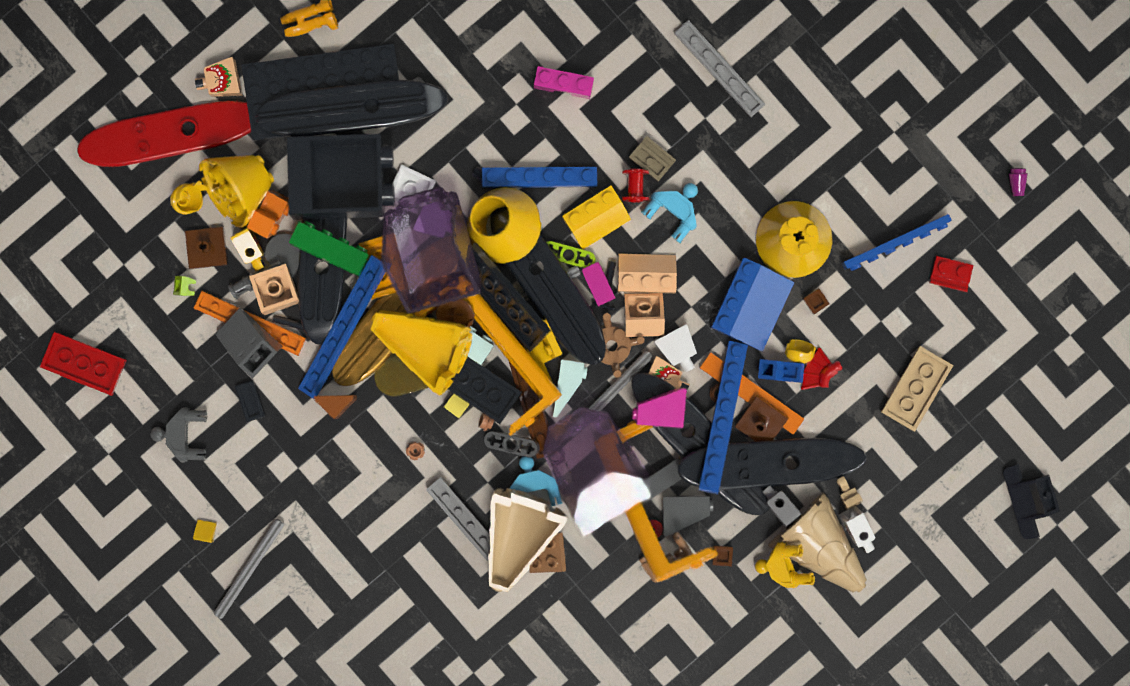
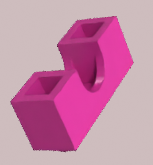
[534,66,594,99]

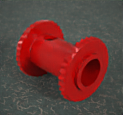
[622,169,649,203]

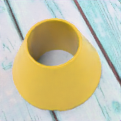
[467,187,541,264]

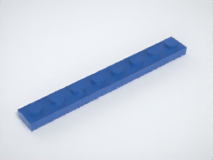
[298,255,389,398]
[698,341,748,494]

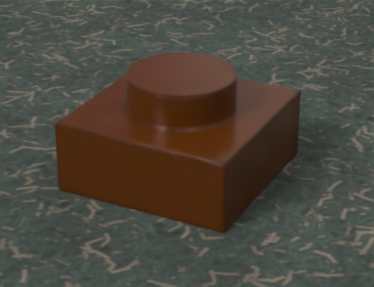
[803,288,830,315]
[712,546,733,567]

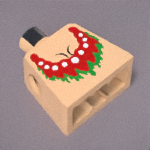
[195,57,243,97]
[648,356,690,392]

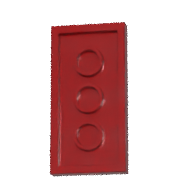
[40,332,127,396]

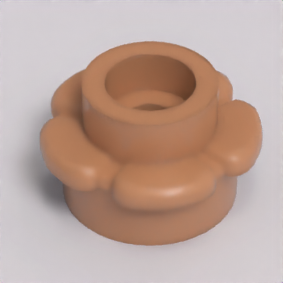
[478,414,494,431]
[406,441,425,460]

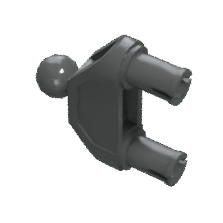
[150,407,207,463]

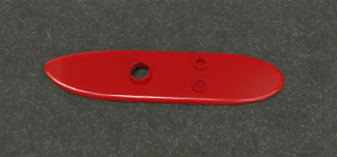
[77,101,251,167]

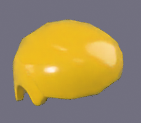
[785,339,816,364]

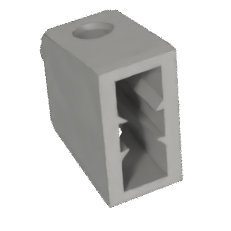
[763,486,801,529]

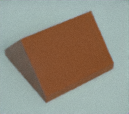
[314,395,357,419]

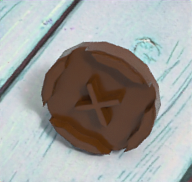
[436,295,475,328]

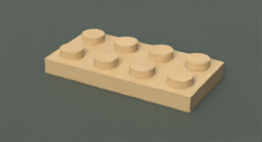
[881,346,953,432]

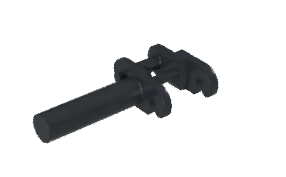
[592,261,619,311]

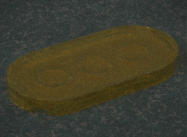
[375,356,429,397]

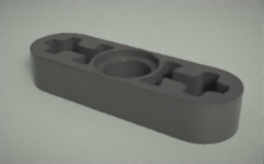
[484,431,540,457]

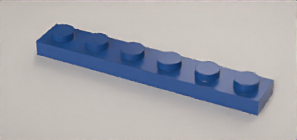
[482,167,597,188]
[842,214,952,271]

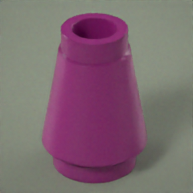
[1009,168,1028,196]

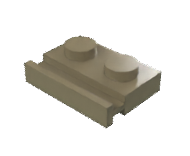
[629,136,676,182]

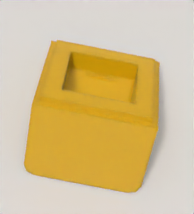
[193,520,217,543]

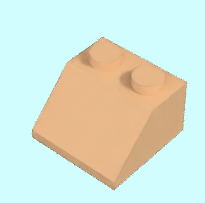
[249,264,299,315]
[624,293,665,337]

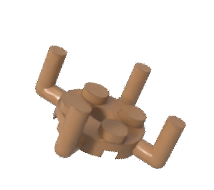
[601,313,644,378]
[639,532,693,583]

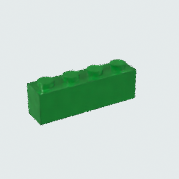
[289,221,370,277]

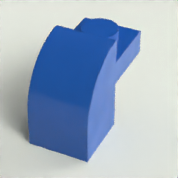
[758,359,805,383]

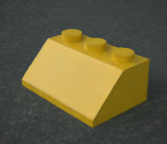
[562,186,631,250]

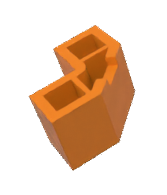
[247,189,289,238]

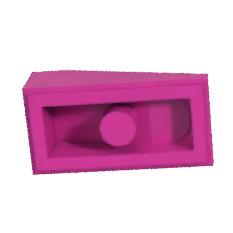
[582,262,615,306]

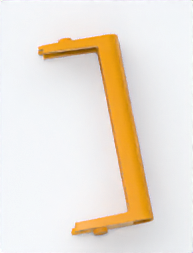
[414,276,562,436]
[594,420,717,582]

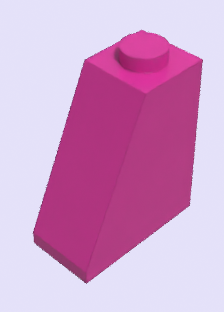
[632,387,687,428]

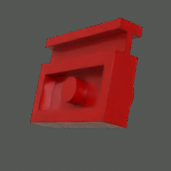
[929,256,974,292]

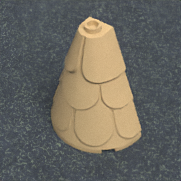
[488,488,567,592]
[767,492,867,593]

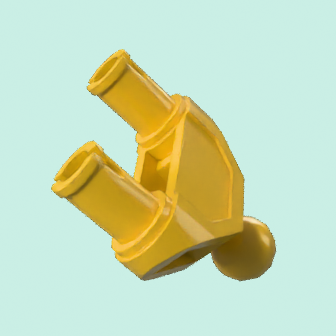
[755,542,815,588]

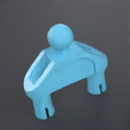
[641,183,698,243]
[509,456,563,506]

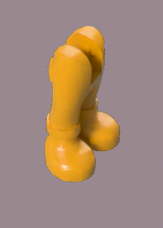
[280,0,339,37]

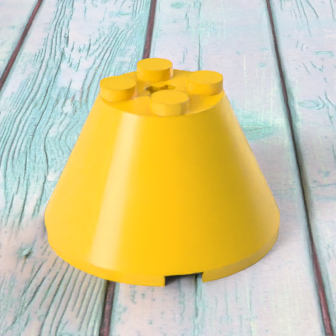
[199,155,274,228]
[756,201,832,278]

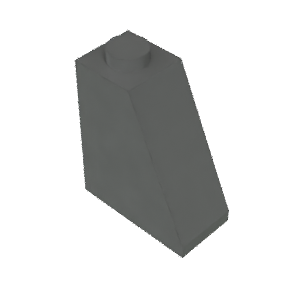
[662,496,713,536]

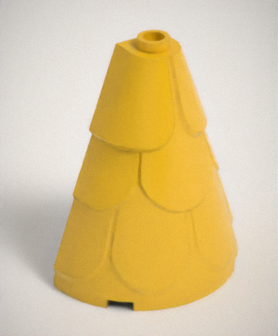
[371,310,472,396]

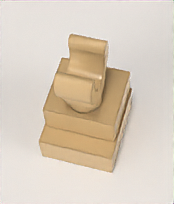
[837,476,863,510]

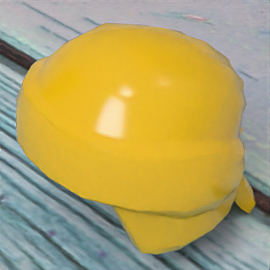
[170,181,207,214]

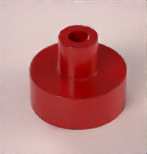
[649,519,663,538]

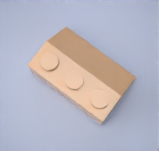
[618,254,677,294]

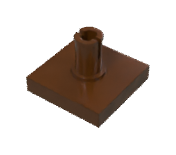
[185,227,228,270]
[735,395,789,441]

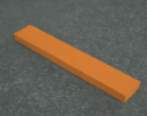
[194,291,306,356]
[700,352,804,435]

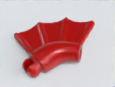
[801,347,842,390]

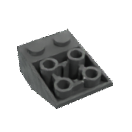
[215,307,283,379]

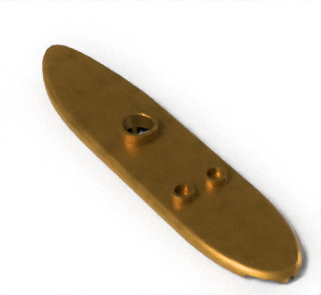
[333,236,464,386]

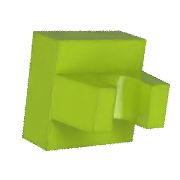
[173,276,196,296]

